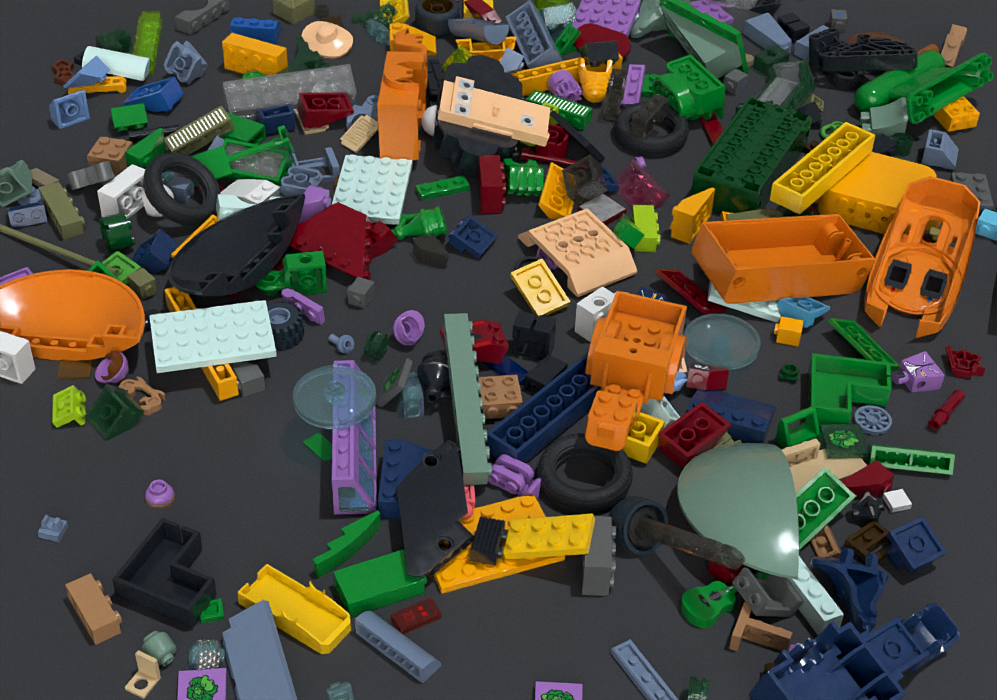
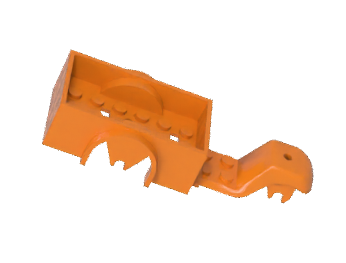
[377,28,428,160]

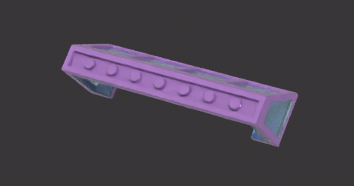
[332,360,377,515]

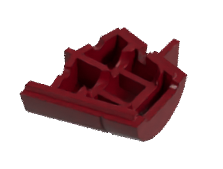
[946,346,986,378]

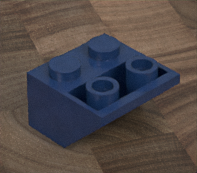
[255,104,296,135]

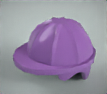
[392,310,425,346]

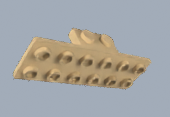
[782,439,867,494]

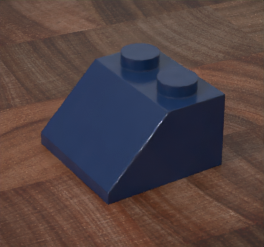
[132,229,177,274]

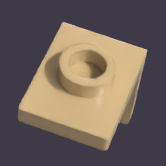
[125,650,161,699]

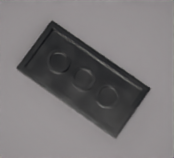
[550,110,605,163]

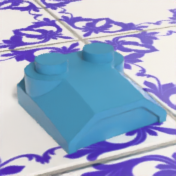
[778,297,830,328]

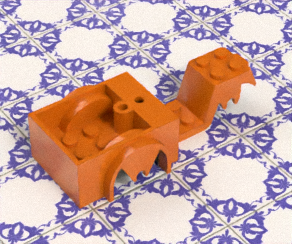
[585,291,687,451]

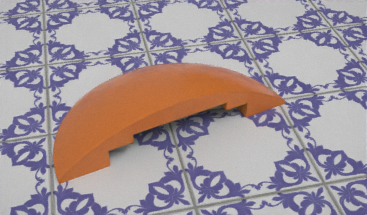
[0,270,145,361]

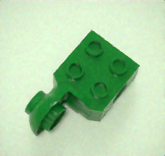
[255,251,327,296]

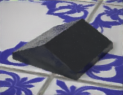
[750,0,781,14]

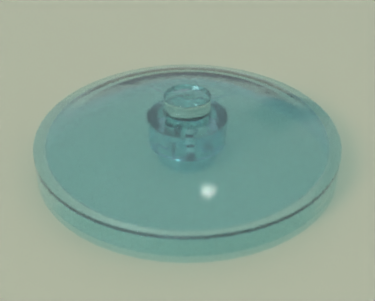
[684,314,761,370]
[293,365,376,429]

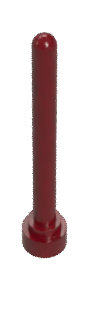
[521,147,600,170]

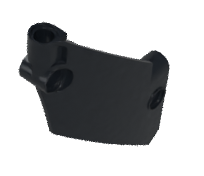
[396,440,474,578]

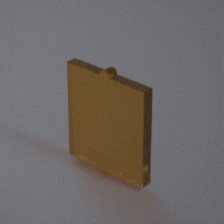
[57,359,94,381]

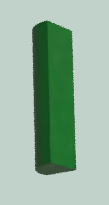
[868,443,955,475]

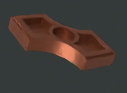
[51,59,75,86]

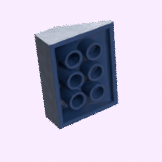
[686,389,776,444]
[378,440,433,519]

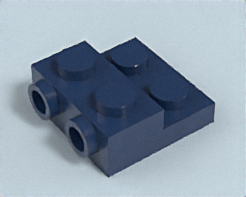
[448,215,498,259]

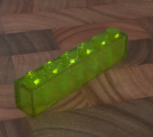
[132,11,162,74]

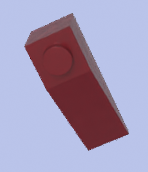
[464,0,502,23]
[841,460,894,500]

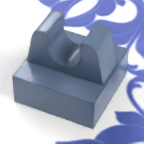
[38,515,68,542]

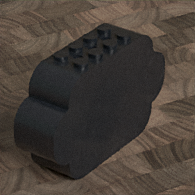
[433,55,524,178]

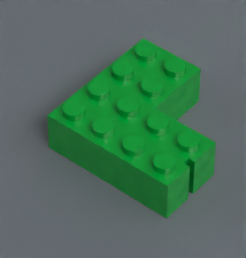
[808,353,891,429]

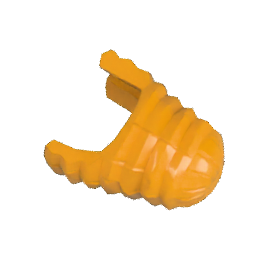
[577,58,613,103]

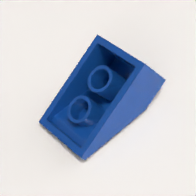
[123,76,184,112]

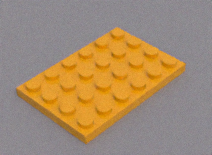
[434,496,565,594]

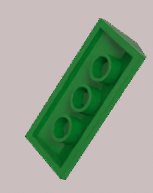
[828,318,900,372]
[796,467,856,550]

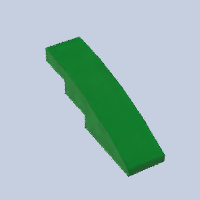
[313,510,381,579]

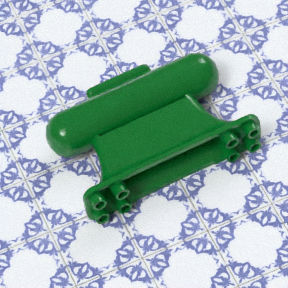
[854,50,993,124]

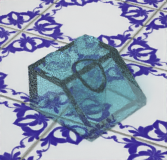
[541,3,576,30]

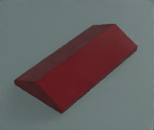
[654,269,727,320]

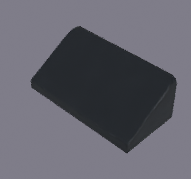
[798,101,822,129]

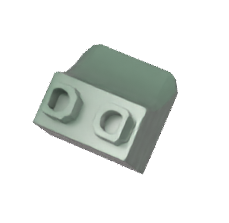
[860,97,908,141]
[0,160,32,208]

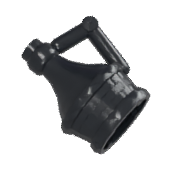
[417,351,452,403]

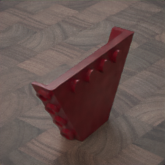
[288,202,374,280]

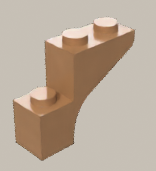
[941,24,967,67]

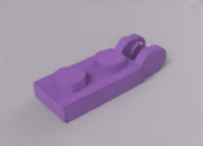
[281,288,325,325]

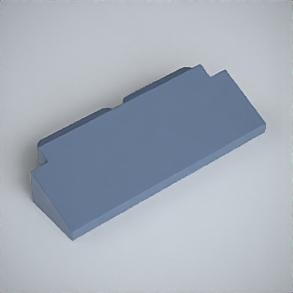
[222,600,297,700]

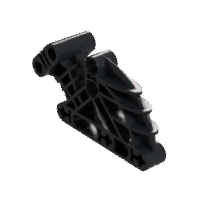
[809,28,918,72]

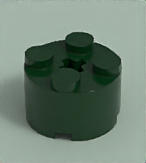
[99,212,135,253]

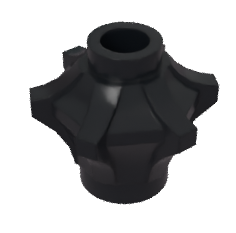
[852,491,885,523]

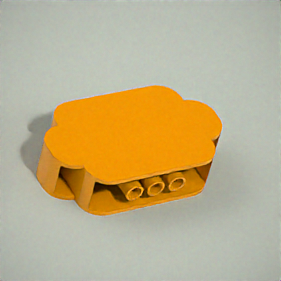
[814,152,941,235]

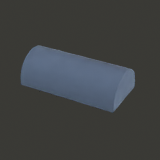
[448,18,509,44]

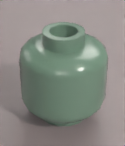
[141,631,177,666]

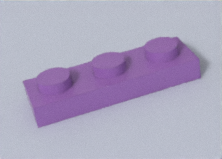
[623,64,646,107]

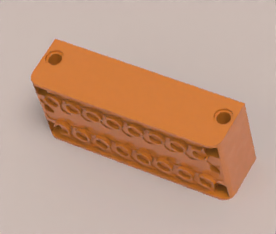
[691,214,876,304]

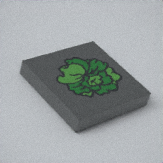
[375,358,412,407]

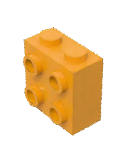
[933,96,980,132]

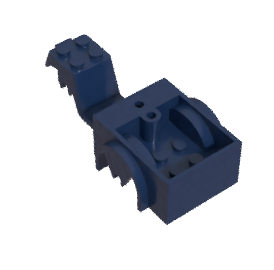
[748,603,960,700]

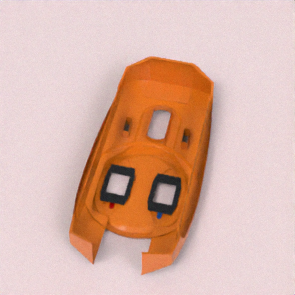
[864,176,980,338]

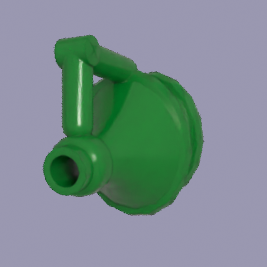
[392,206,447,241]

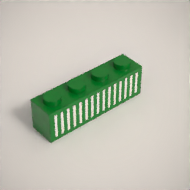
[526,90,593,131]

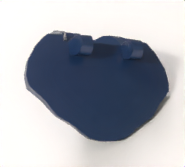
[810,548,889,633]

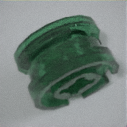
[890,133,913,157]
[364,330,389,360]
[687,676,710,700]

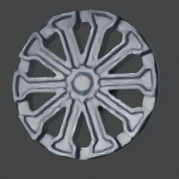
[854,405,892,436]

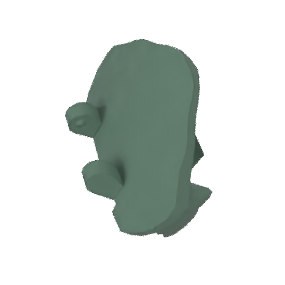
[631,0,691,38]

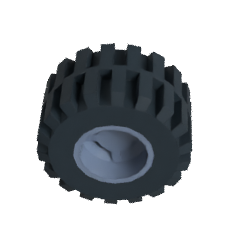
[267,301,304,350]

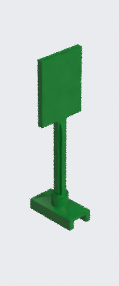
[191,125,296,187]

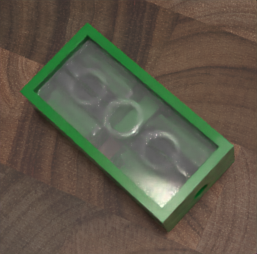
[223,138,294,186]

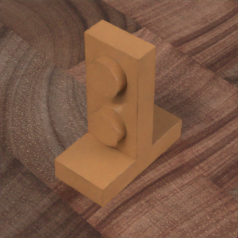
[729,602,793,652]

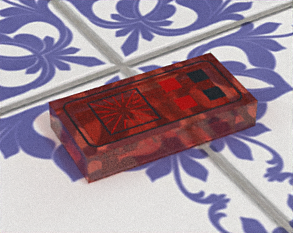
[391,598,441,634]

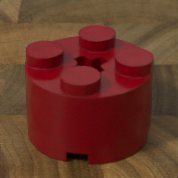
[535,124,569,158]

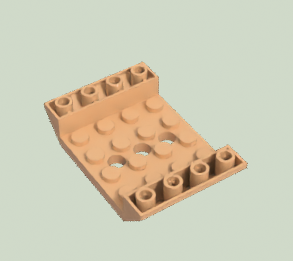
[518,208,637,297]

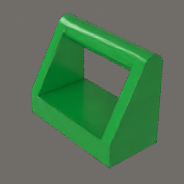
[775,406,820,449]

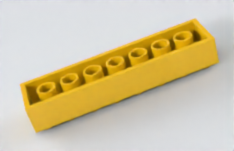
[770,122,875,214]

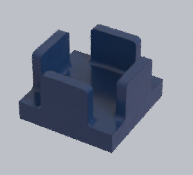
[886,516,947,574]

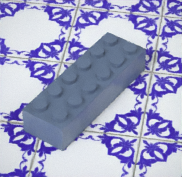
[506,0,562,69]

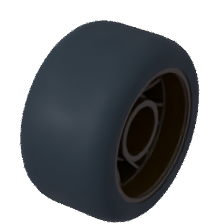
[415,0,460,36]

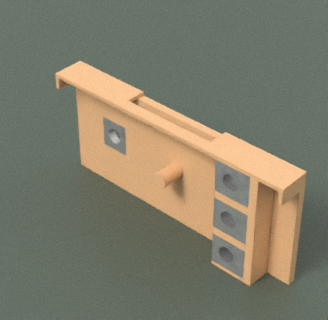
[438,76,550,147]

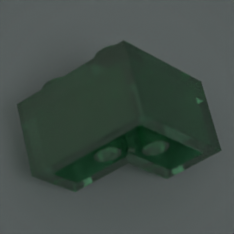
[95,28,133,53]

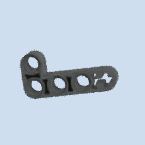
[67,161,115,190]

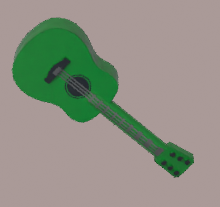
[680,570,770,628]

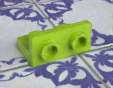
[52,385,86,428]

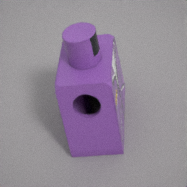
[893,351,945,392]

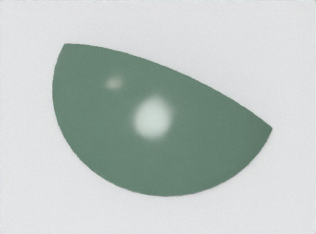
[677,443,799,580]

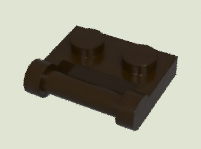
[844,520,891,564]

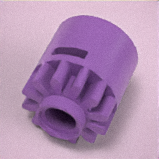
[547,70,583,103]

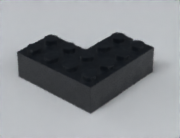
[112,517,217,628]

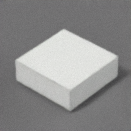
[882,489,912,513]

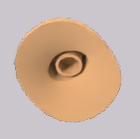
[301,21,353,59]

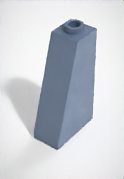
[743,13,792,58]

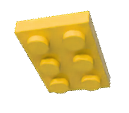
[510,259,570,318]

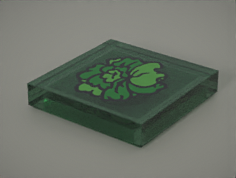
[820,424,869,459]

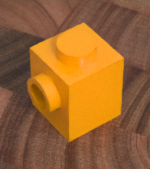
[774,316,803,346]

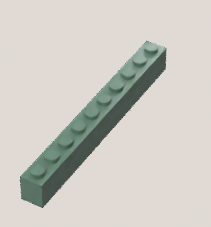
[443,313,492,485]

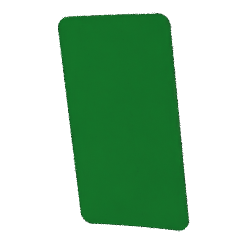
[303,433,332,461]

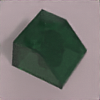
[86,384,144,440]

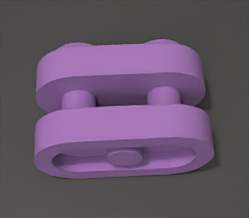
[488,454,534,494]

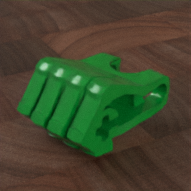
[503,158,544,196]

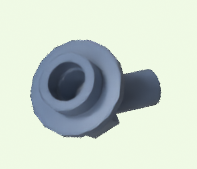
[328,334,354,354]

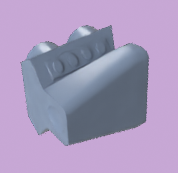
[164,41,208,85]
[278,165,323,196]

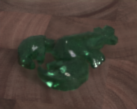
[352,4,397,30]

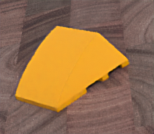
[455,37,517,62]

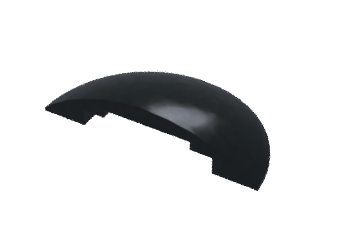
[167,194,305,296]

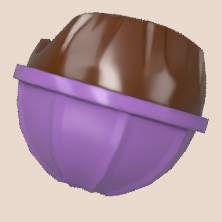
[95,351,129,383]

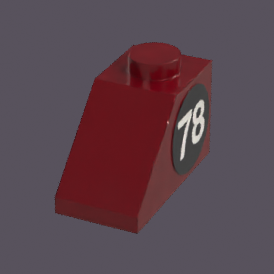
[686,362,730,390]

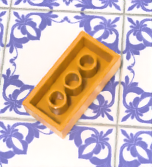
[222,33,288,84]

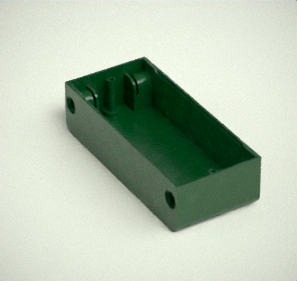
[691,97,812,214]

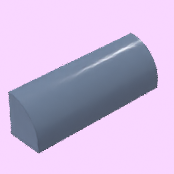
[355,611,441,683]

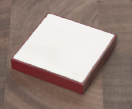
[578,193,627,225]

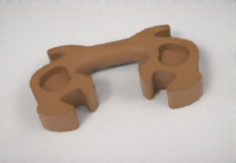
[116,376,166,415]

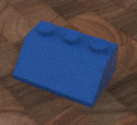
[230,17,282,45]

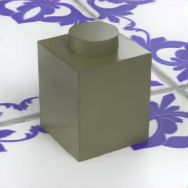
[127,268,157,300]

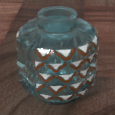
[189,640,225,670]

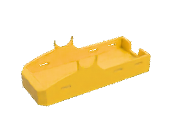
[237,564,351,654]

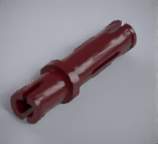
[928,389,965,430]

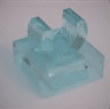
[326,681,354,700]

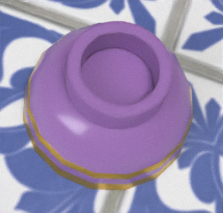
[145,480,175,509]

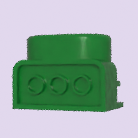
[652,54,725,120]

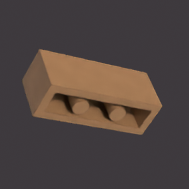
[65,573,122,645]

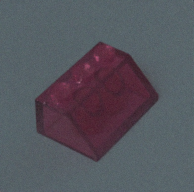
[615,159,670,209]

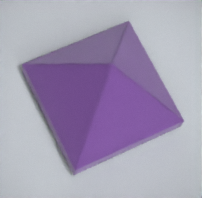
[517,478,541,499]

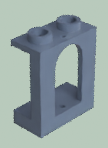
[291,147,340,183]

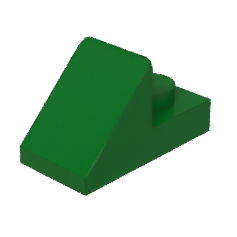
[555,24,581,56]

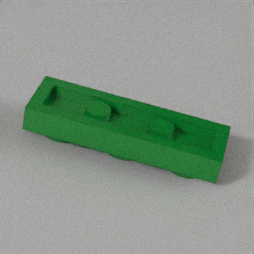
[416,176,469,201]

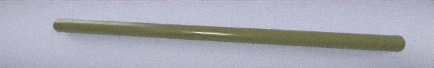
[0,224,119,276]

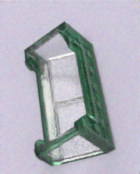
[735,60,816,114]

